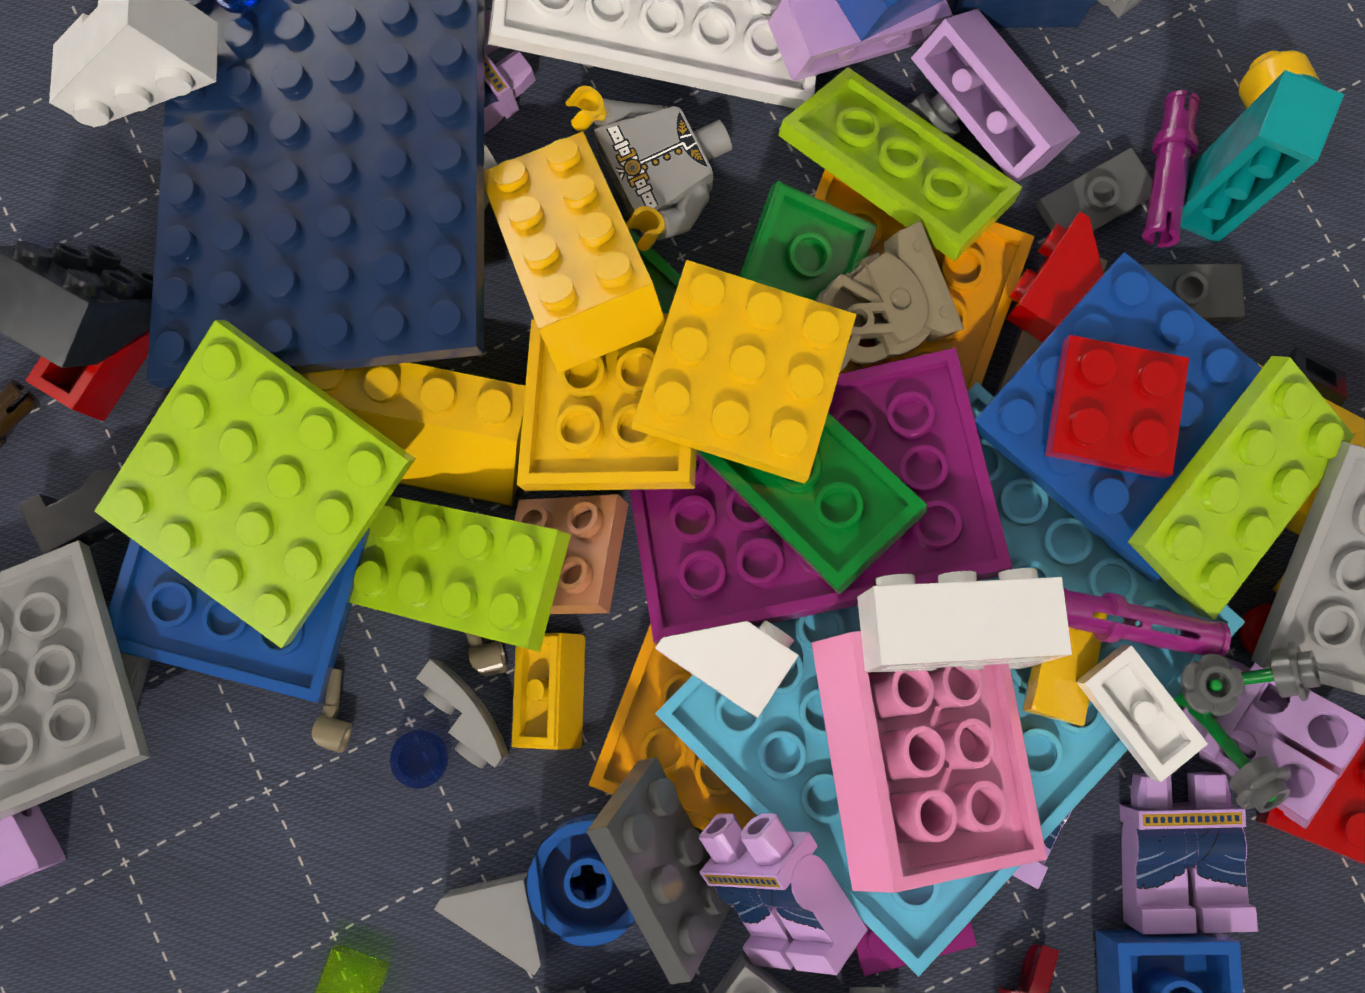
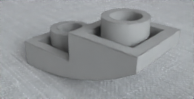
[416,659,509,769]

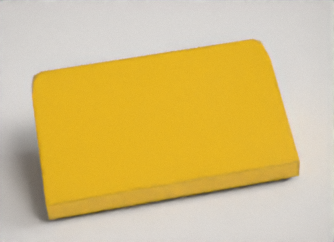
[1022,612,1107,726]
[512,633,586,750]

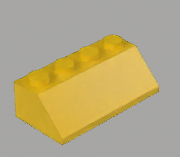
[300,362,525,507]

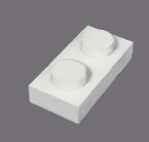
[1076,644,1208,782]

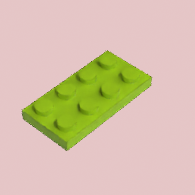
[778,67,1022,261]
[1128,356,1355,620]
[349,496,571,652]

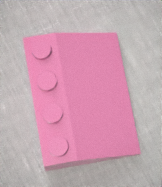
[811,631,1047,893]

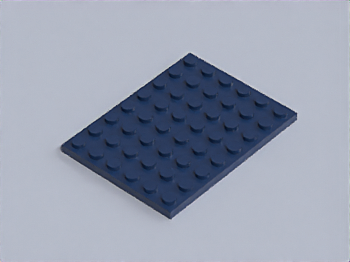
[146,0,485,388]

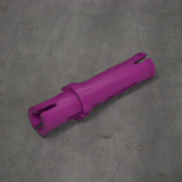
[1142,90,1201,248]
[1063,588,1231,657]

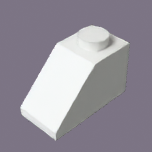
[655,620,799,718]

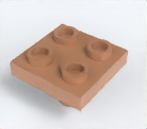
[515,494,628,614]

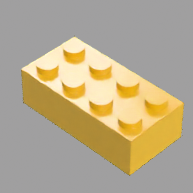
[484,131,665,373]

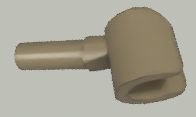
[465,633,507,676]
[311,669,353,753]

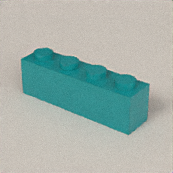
[1180,70,1345,243]

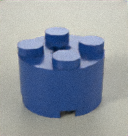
[527,814,635,946]

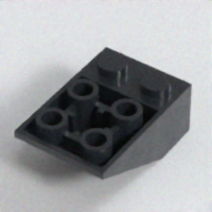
[0,241,154,368]

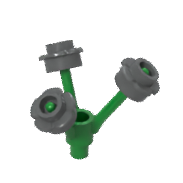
[1174,641,1320,813]

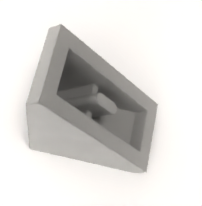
[434,872,547,975]

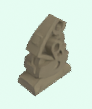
[816,221,964,371]

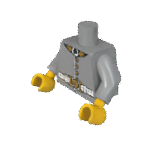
[565,85,732,251]

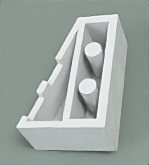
[49,0,218,128]
[857,568,1072,672]

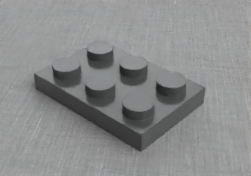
[586,757,731,984]

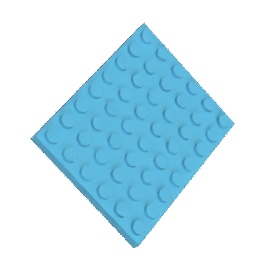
[655,382,1245,977]

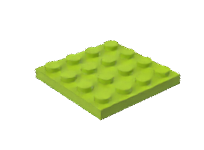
[94,320,416,649]

